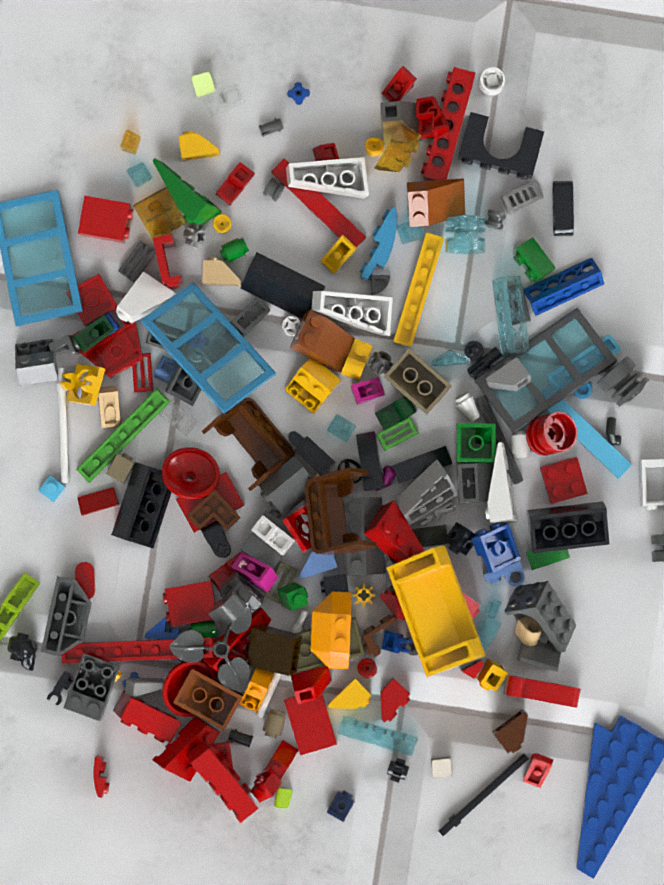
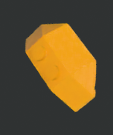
[310,591,351,669]

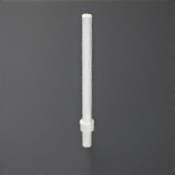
[56,368,69,483]
[256,609,309,718]

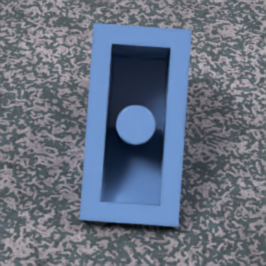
[300,551,337,579]

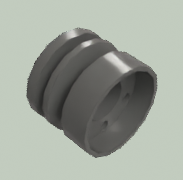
[597,356,649,407]

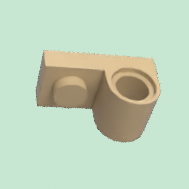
[98,386,121,428]
[514,616,544,646]

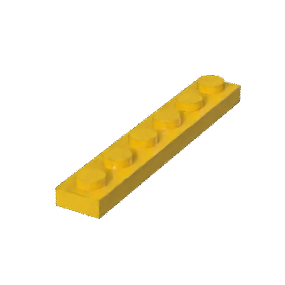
[393,232,444,348]

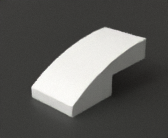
[251,515,295,555]

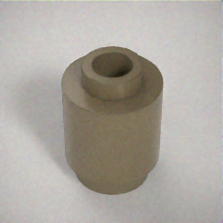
[262,708,286,738]

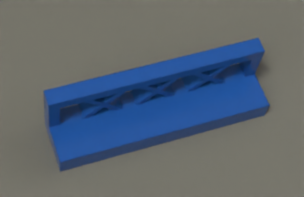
[523,258,604,316]

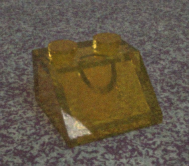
[375,124,422,172]
[133,187,186,241]

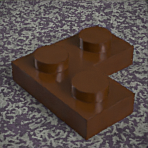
[187,490,241,531]

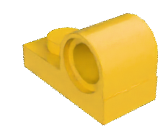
[341,339,373,382]

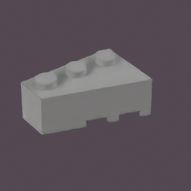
[394,460,458,525]

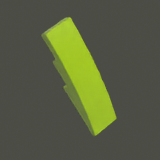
[0,572,40,642]

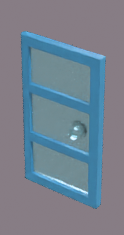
[0,190,83,327]
[141,282,276,414]

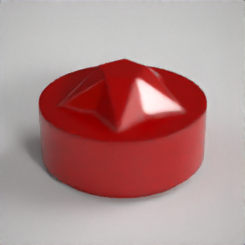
[357,658,377,679]

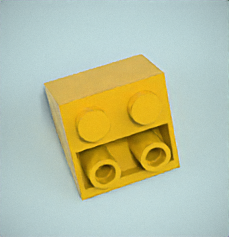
[285,358,341,414]

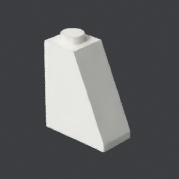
[116,272,175,323]

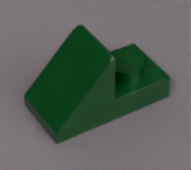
[73,315,115,353]

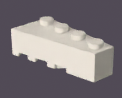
[286,157,369,199]
[312,291,393,336]

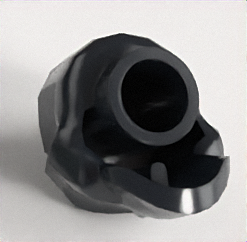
[7,632,38,671]

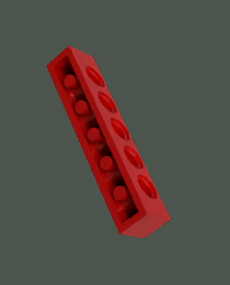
[421,67,476,181]

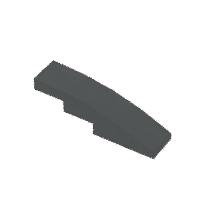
[201,297,271,365]

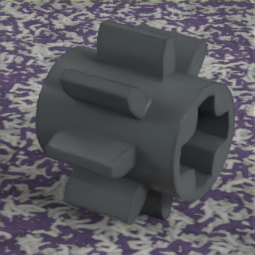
[368,351,393,375]

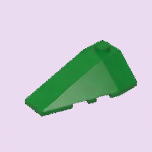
[153,158,222,225]

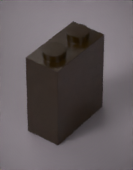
[246,624,302,676]

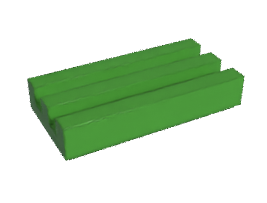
[376,416,419,451]

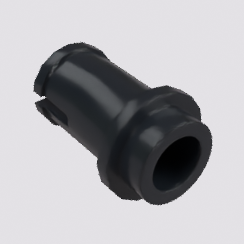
[228,729,253,748]

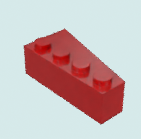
[186,741,259,823]

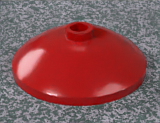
[162,447,220,499]
[162,661,217,717]

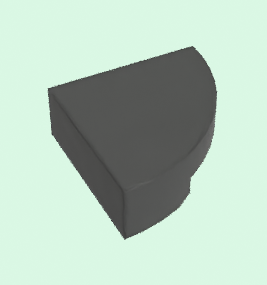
[371,275,390,295]

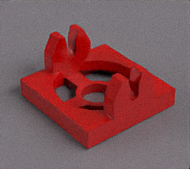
[283,505,312,553]

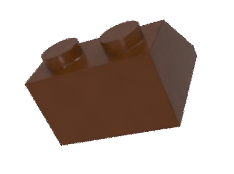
[492,709,528,753]

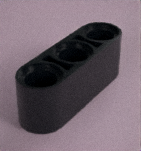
[553,181,574,236]

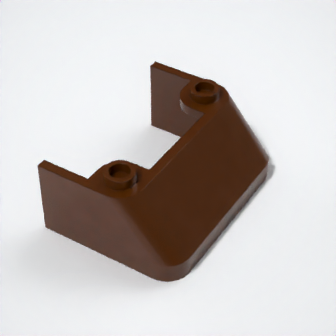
[202,397,295,491]
[305,467,377,555]

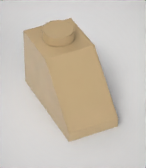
[202,257,241,286]

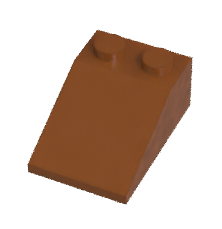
[406,178,465,227]
[290,309,355,373]
[173,669,243,731]

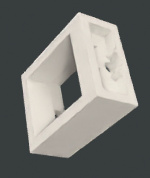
[639,459,664,510]

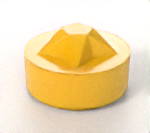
[365,137,384,156]
[213,214,232,234]

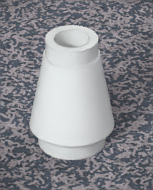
[455,392,480,422]

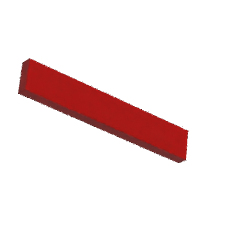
[271,159,366,248]

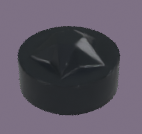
[464,341,484,360]

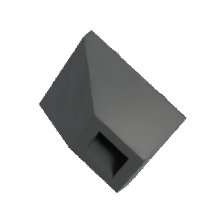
[380,101,422,145]

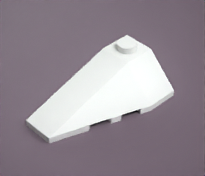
[485,442,518,523]

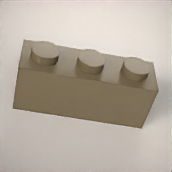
[384,348,452,415]

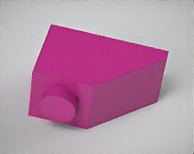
[231,552,279,593]

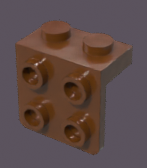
[362,615,397,657]

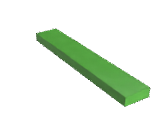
[76,388,171,483]

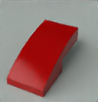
[215,162,255,206]
[208,552,241,591]

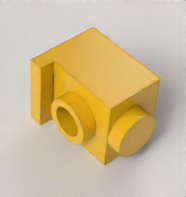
[477,658,508,692]

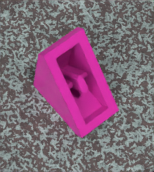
[351,377,385,405]

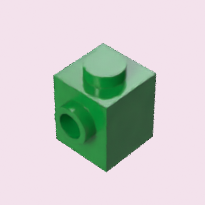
[277,582,308,611]

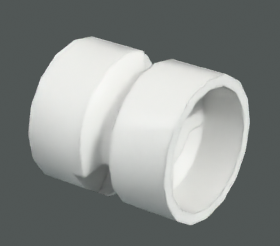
[479,67,505,97]

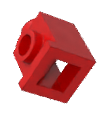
[250,768,282,803]

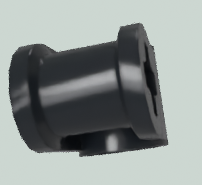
[201,521,231,558]

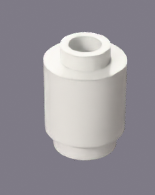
[511,431,531,459]

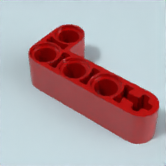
[504,675,581,708]

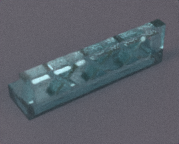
[492,276,530,355]
[338,715,418,756]

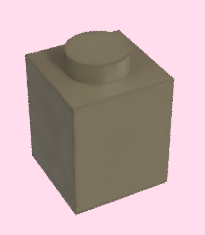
[106,453,135,484]

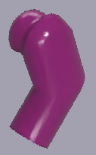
[375,465,396,491]

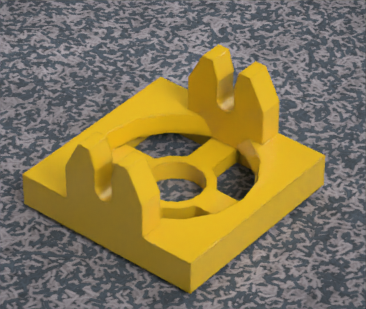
[60,364,105,406]

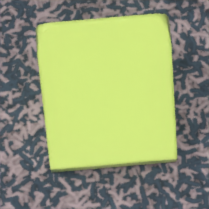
[191,72,215,97]

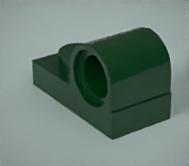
[374,396,417,430]

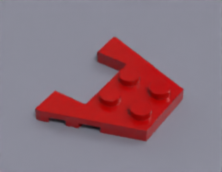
[72,308,143,379]

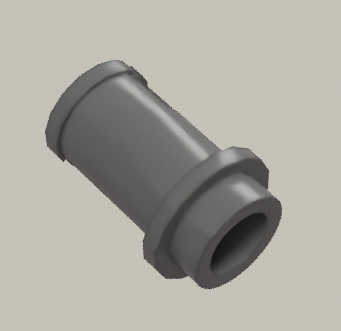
[259,118,284,137]

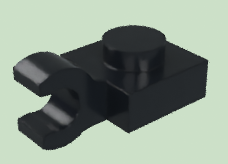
[47,671,73,706]

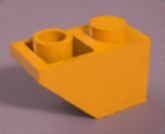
[239,668,274,712]

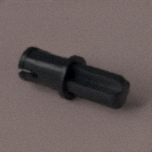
[467,346,503,378]

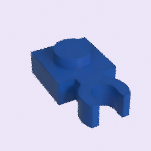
[381,630,412,653]

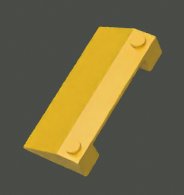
[387,546,486,677]

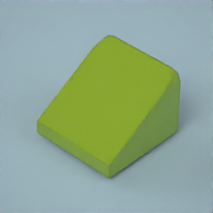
[274,786,293,808]

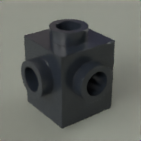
[444,522,476,556]

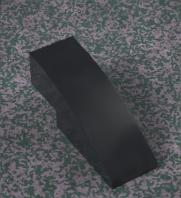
[356,431,385,491]
[393,446,453,484]

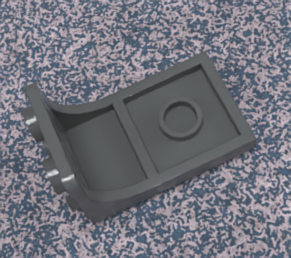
[505,581,576,653]

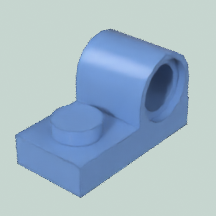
[483,561,525,586]

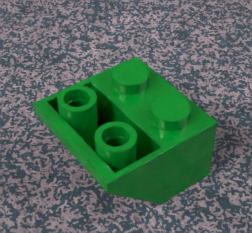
[513,237,556,283]

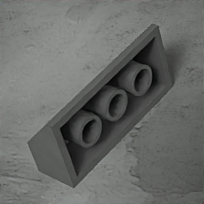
[344,497,386,576]

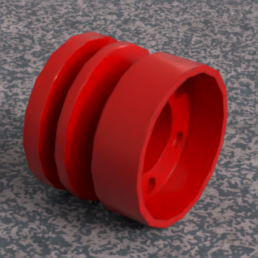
[526,412,577,456]

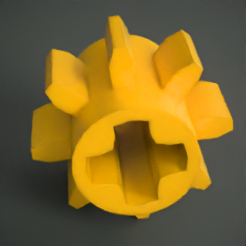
[352,583,376,607]

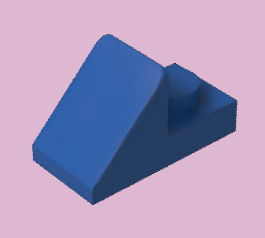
[144,617,181,640]

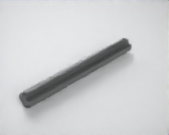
[476,395,523,484]

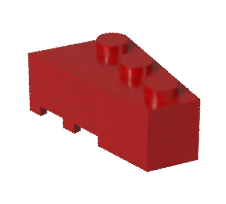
[113,690,182,743]

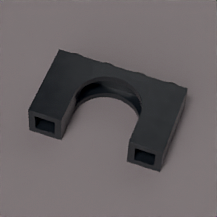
[458,112,545,180]

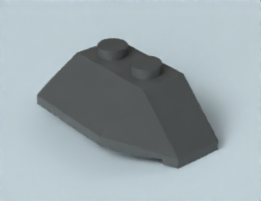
[41,576,92,656]

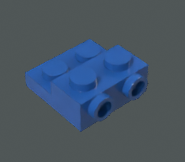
[471,522,521,574]

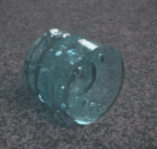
[445,215,485,254]

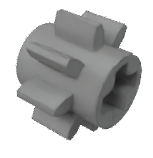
[183,223,207,248]

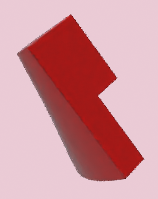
[415,96,449,140]

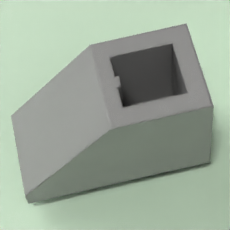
[485,357,532,392]

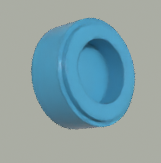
[573,382,592,399]

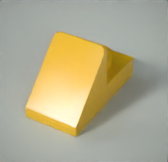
[321,235,357,274]

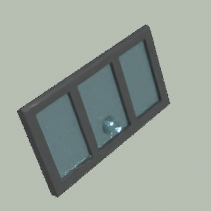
[474,308,617,434]

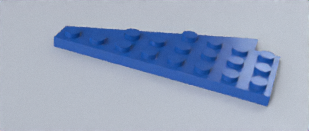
[576,715,664,879]

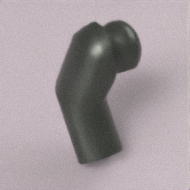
[606,417,621,446]

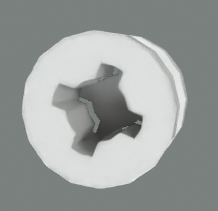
[282,316,300,336]

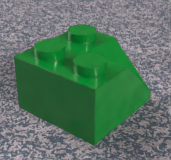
[456,423,496,463]

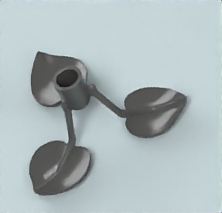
[169,602,252,693]

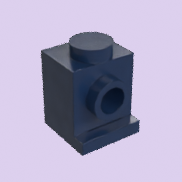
[327,790,355,822]

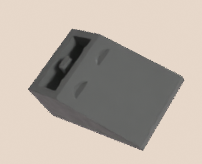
[63,653,120,721]

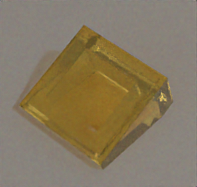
[120,130,141,154]

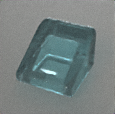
[126,162,153,188]
[397,222,424,244]
[327,414,356,442]

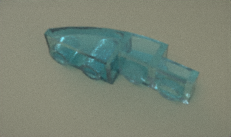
[458,599,502,669]

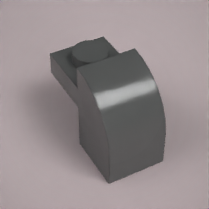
[208,581,252,627]

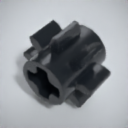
[386,758,409,783]

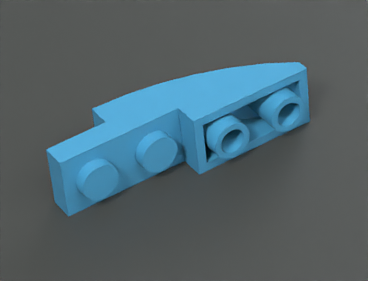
[359,206,397,282]

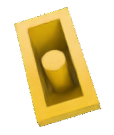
[178,131,220,161]
[327,678,371,709]

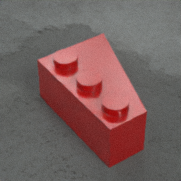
[364,500,425,563]
[152,716,220,782]

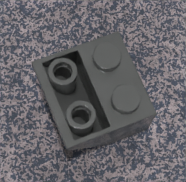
[15,339,58,386]
[456,463,494,504]

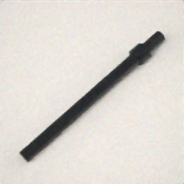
[438,753,529,836]

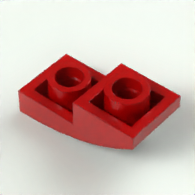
[93,755,110,798]

